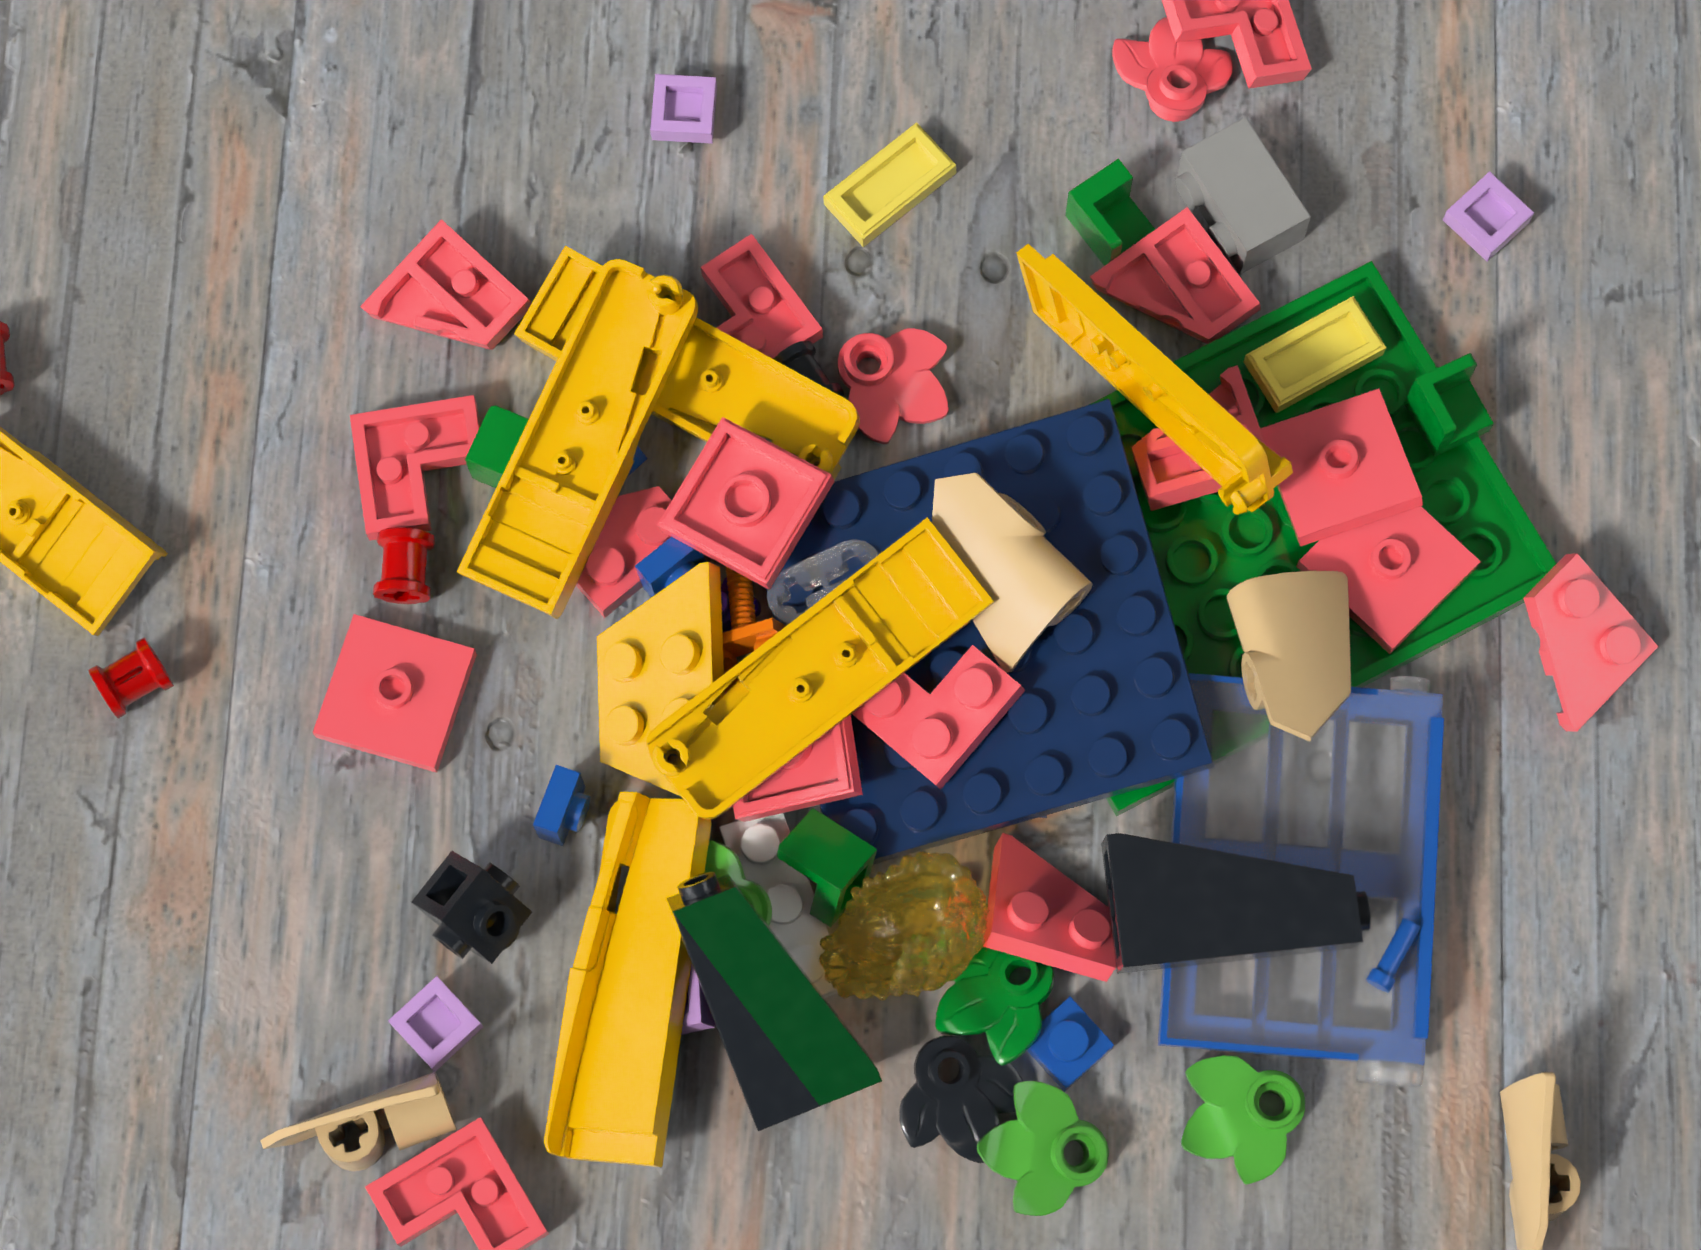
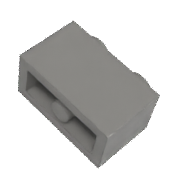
[1175,117,1311,274]

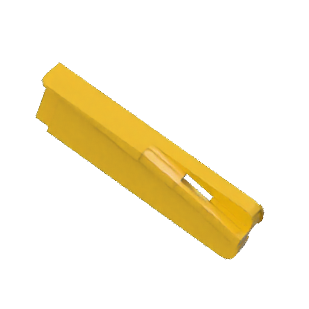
[1016,244,1293,515]
[514,246,860,480]
[457,259,698,619]
[0,426,168,636]
[646,517,994,819]
[544,792,712,1167]

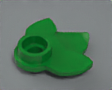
[935,942,1055,1066]

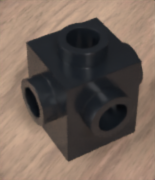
[411,851,532,964]

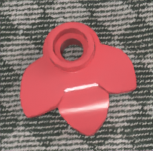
[1112,17,1233,122]
[838,328,949,445]

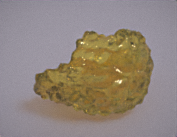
[818,850,990,1001]

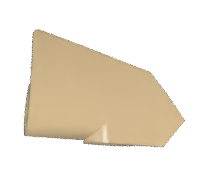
[932,473,1093,673]
[1226,571,1351,742]
[260,1071,456,1172]
[1500,1072,1581,1250]

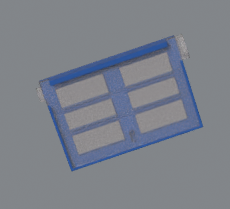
[1158,673,1444,1087]

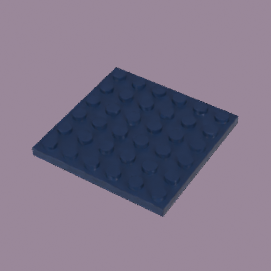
[766,399,1215,865]

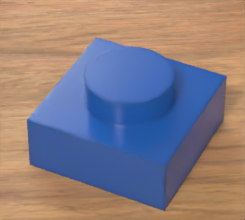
[635,537,706,597]
[533,765,591,846]
[1027,996,1114,1092]

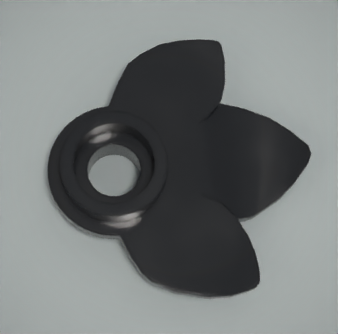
[899,1035,1024,1163]

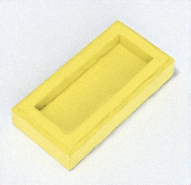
[823,122,956,247]
[1243,296,1386,413]

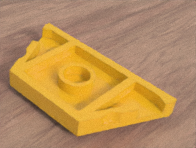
[597,562,729,811]

